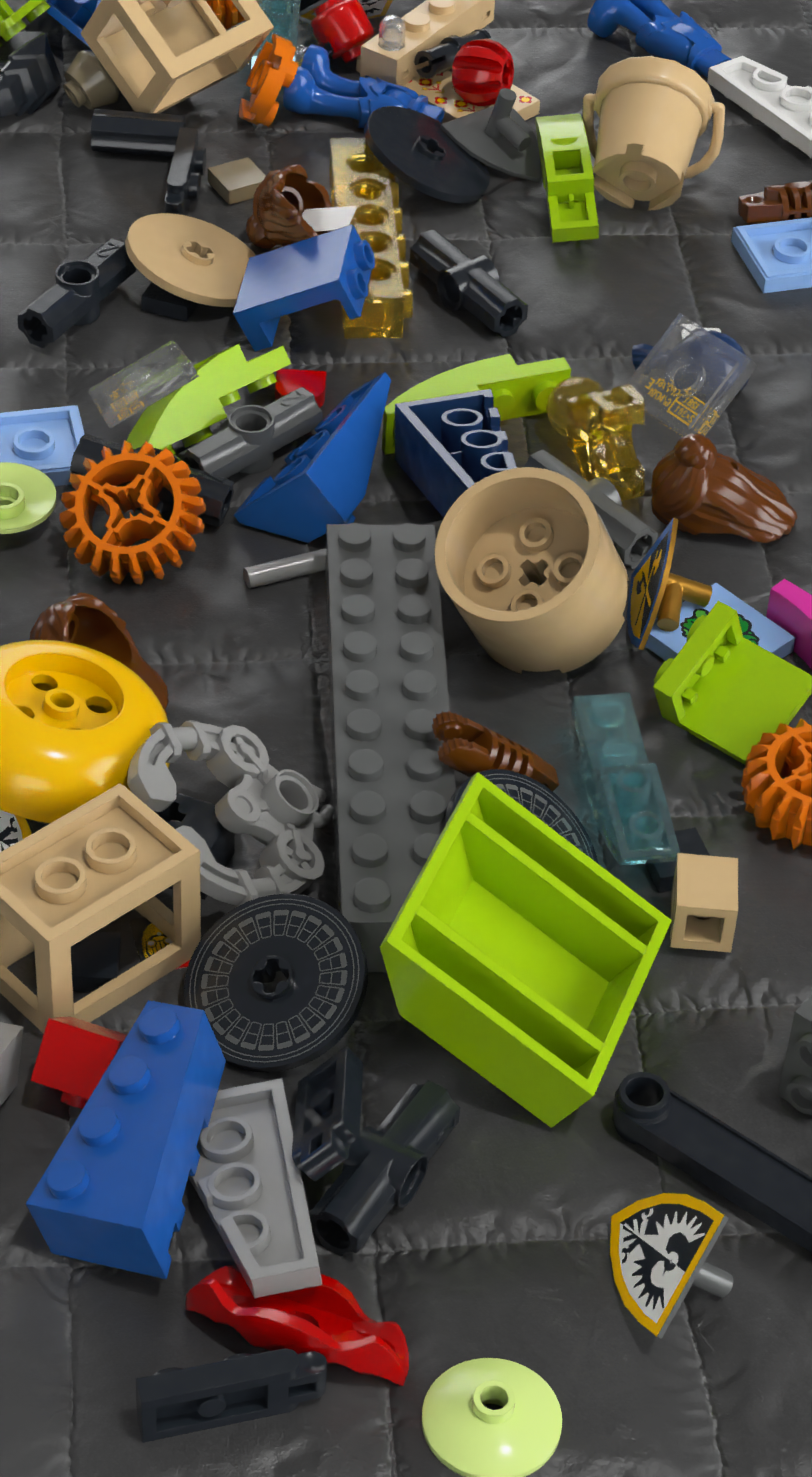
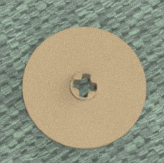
[125,213,256,307]

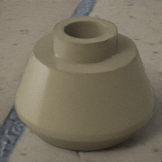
[63,50,120,109]

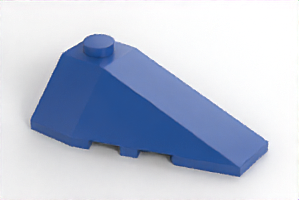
[234,372,391,543]

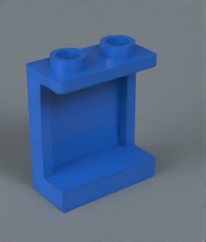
[233,224,375,352]

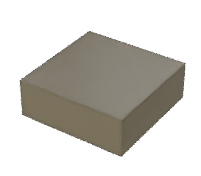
[208,157,266,205]

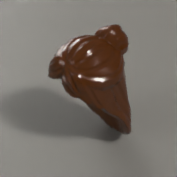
[246,164,332,249]
[651,434,798,543]
[29,592,169,716]

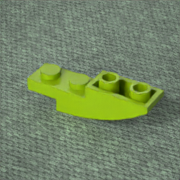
[535,113,599,243]
[127,344,291,454]
[382,354,571,455]

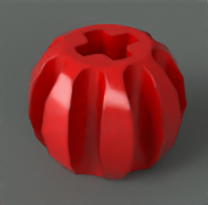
[452,39,514,107]

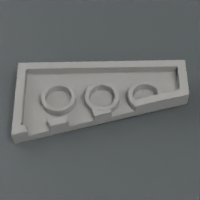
[188,1078,323,1298]

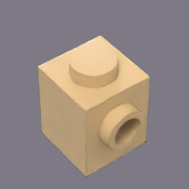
[670,853,738,953]

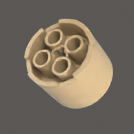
[434,467,629,674]

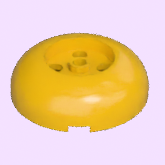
[0,640,170,823]

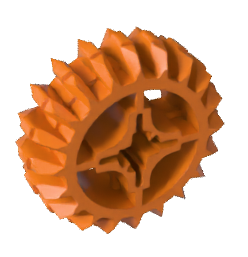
[59,440,206,585]
[741,718,812,850]

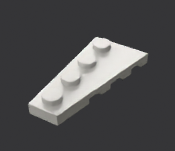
[707,56,812,159]

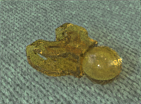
[546,376,645,501]

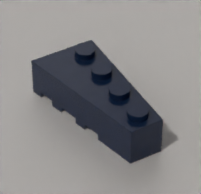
[395,389,517,518]

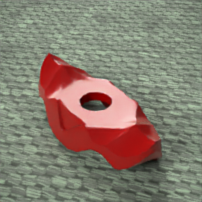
[185,1265,409,1386]

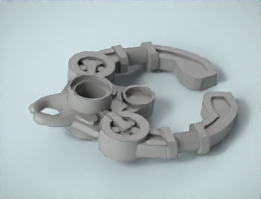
[127,720,334,908]

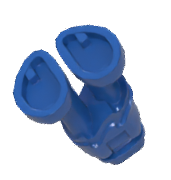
[587,0,732,78]
[283,44,445,128]

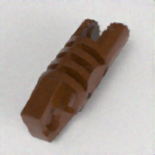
[738,180,812,223]
[432,711,560,791]

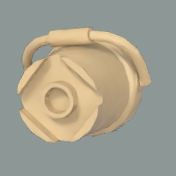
[583,56,725,210]

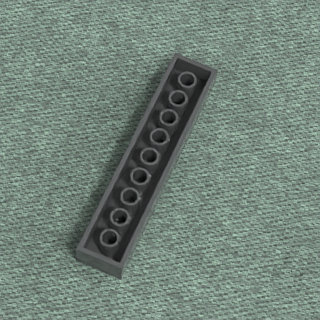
[325,523,456,972]

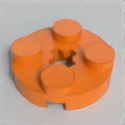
[239,34,298,127]

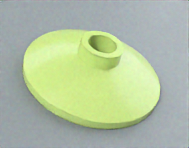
[0,462,57,534]
[421,1358,562,1477]

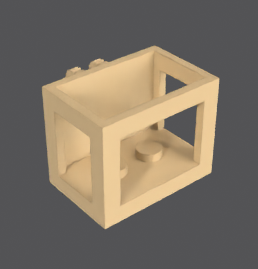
[80,0,274,114]
[0,783,201,1034]

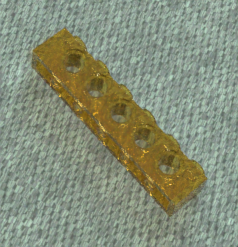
[329,138,413,338]

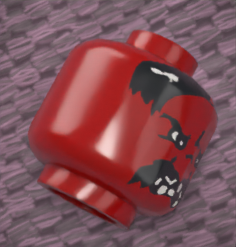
[310,0,375,64]

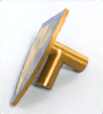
[627,518,712,650]

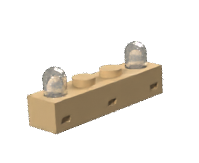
[360,0,495,86]

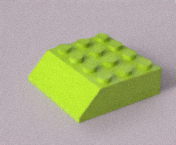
[380,772,672,1128]

